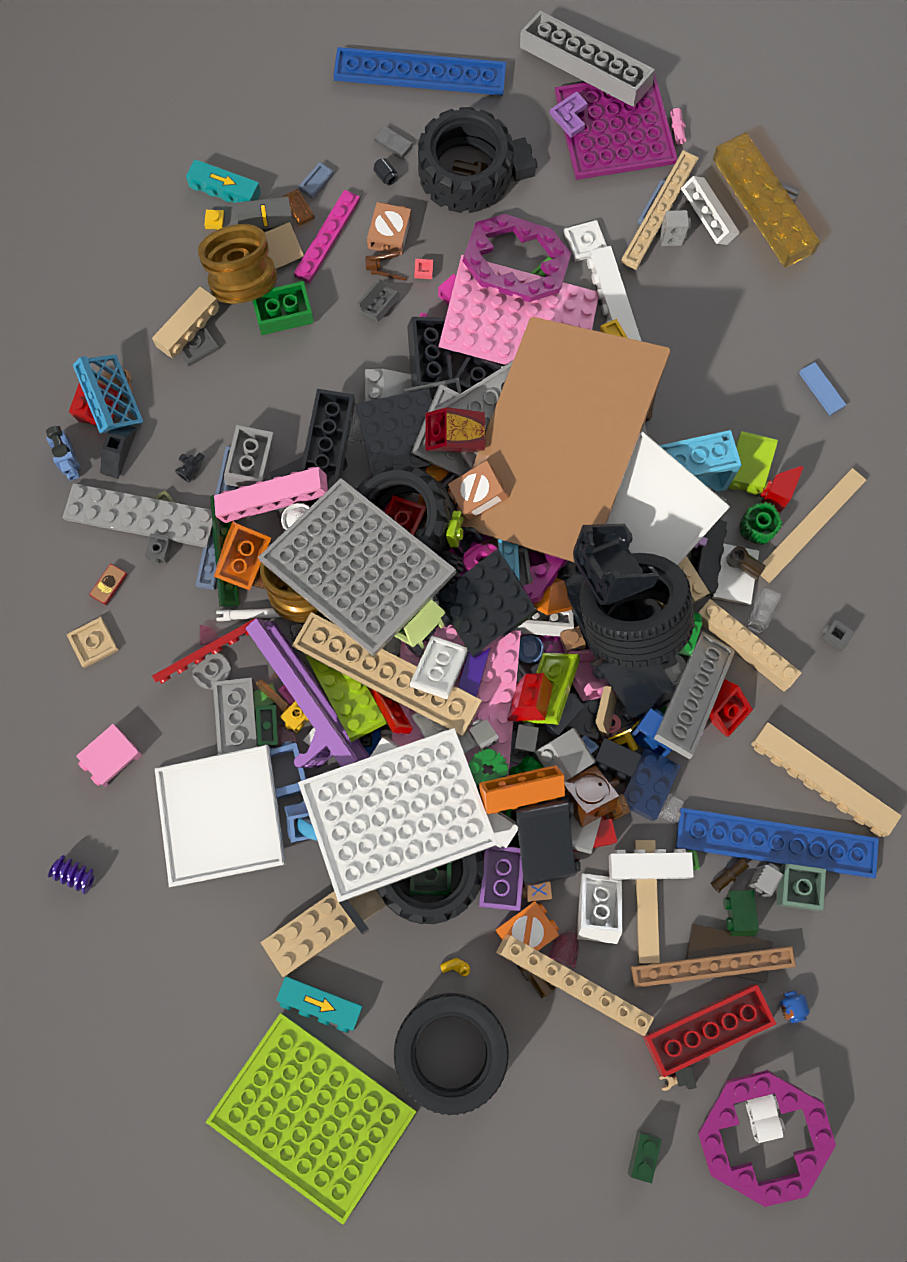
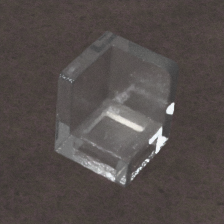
[659,791,684,823]

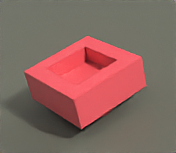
[414,259,433,279]

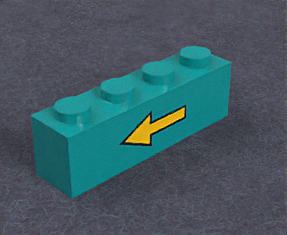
[186,159,261,203]
[276,976,363,1033]

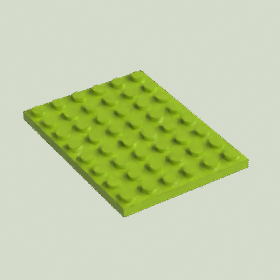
[206,1013,417,1225]

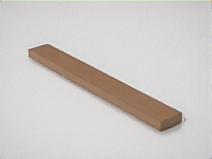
[631,946,796,988]

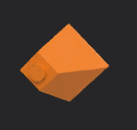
[530,578,572,615]

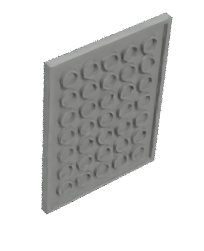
[258,478,456,657]

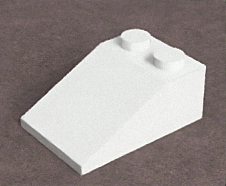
[577,873,622,944]

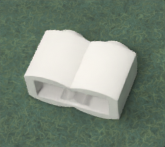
[745,1094,785,1143]

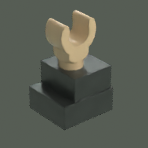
[658,1066,697,1091]

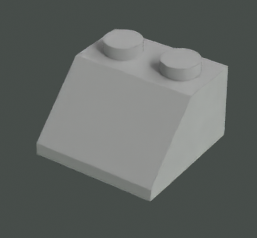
[535,727,596,781]

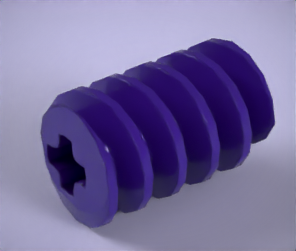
[48,855,95,894]

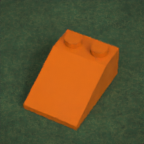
[214,521,271,590]

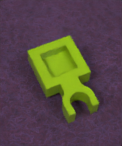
[446,511,464,547]

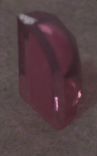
[549,931,579,968]

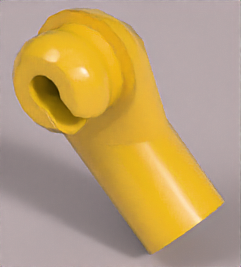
[440,958,470,977]

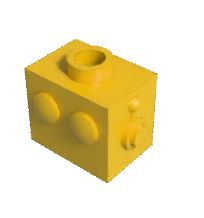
[280,701,309,734]

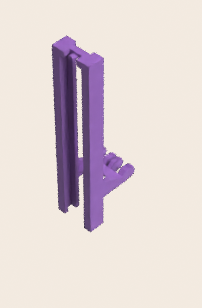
[245,618,370,768]

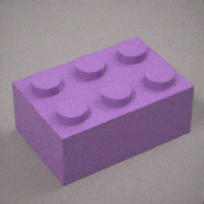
[479,846,523,912]

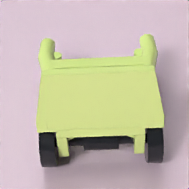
[395,600,451,657]

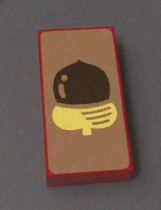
[89,563,128,605]

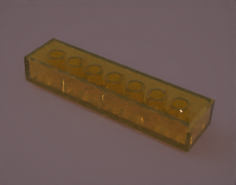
[713,132,820,268]

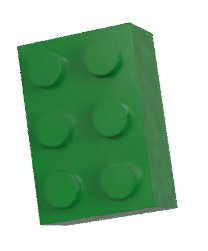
[253,281,314,336]

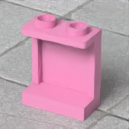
[568,649,615,701]
[76,724,143,787]

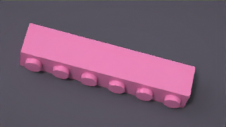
[214,467,328,523]

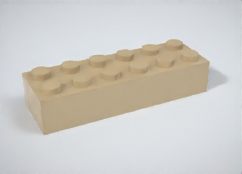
[260,889,387,978]

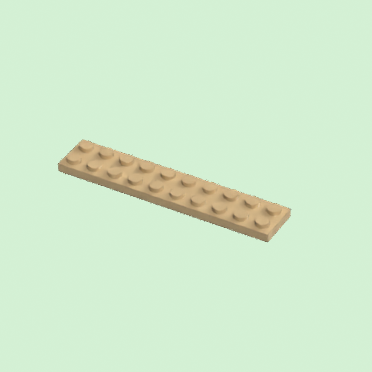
[292,612,483,737]

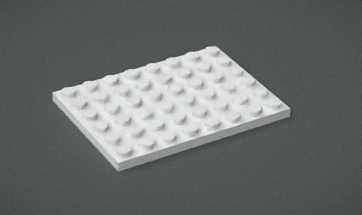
[298,728,498,903]

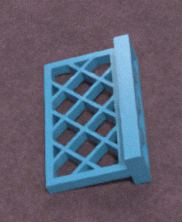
[73,354,143,434]

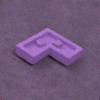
[549,92,588,137]

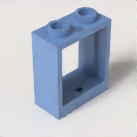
[269,741,307,800]

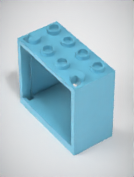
[659,430,742,493]

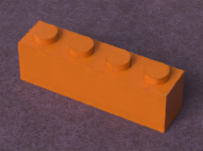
[479,765,565,814]

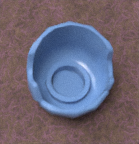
[518,635,544,664]

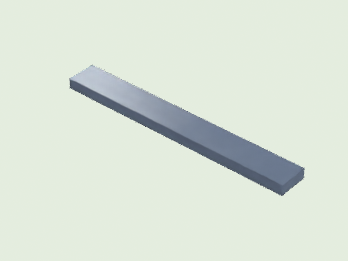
[195,446,237,590]

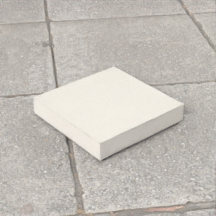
[563,220,607,262]

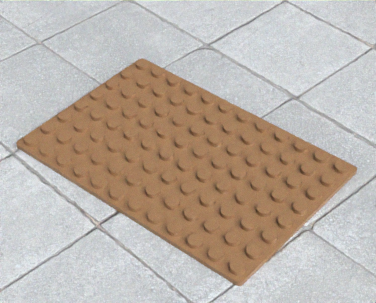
[457,317,671,563]

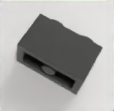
[513,722,539,757]

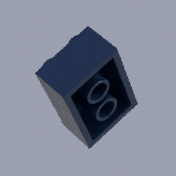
[617,748,681,821]

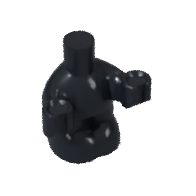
[175,452,205,483]

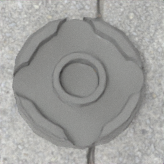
[192,652,231,690]

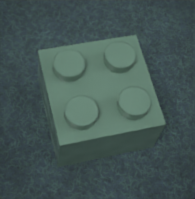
[776,863,826,911]

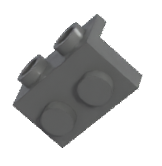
[357,279,400,322]

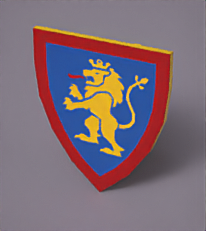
[597,719,641,751]

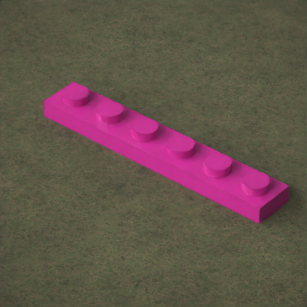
[294,189,360,284]

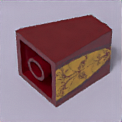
[425,407,486,453]

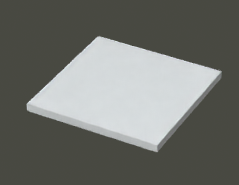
[607,431,730,565]
[155,745,286,887]

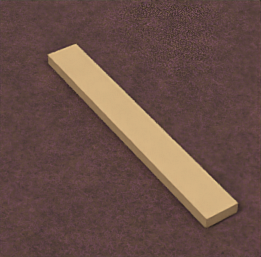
[621,150,699,270]
[760,468,866,583]

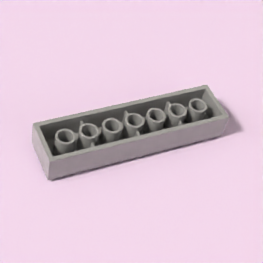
[520,11,655,107]

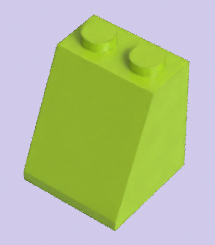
[729,431,778,495]

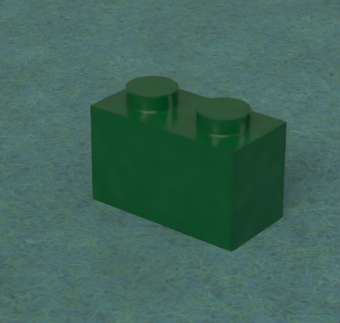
[255,705,278,746]
[723,890,759,936]
[627,1130,662,1184]

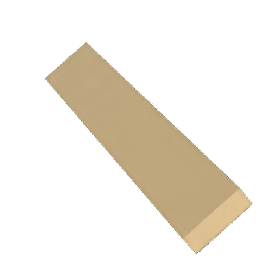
[634,840,660,963]

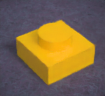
[204,209,225,230]

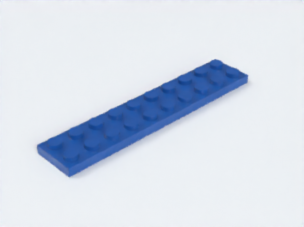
[333,47,506,96]
[675,808,879,879]

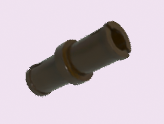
[710,858,749,893]

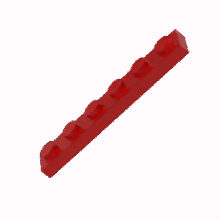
[151,618,256,684]

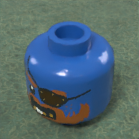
[779,991,810,1023]

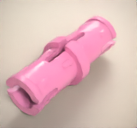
[670,108,686,145]

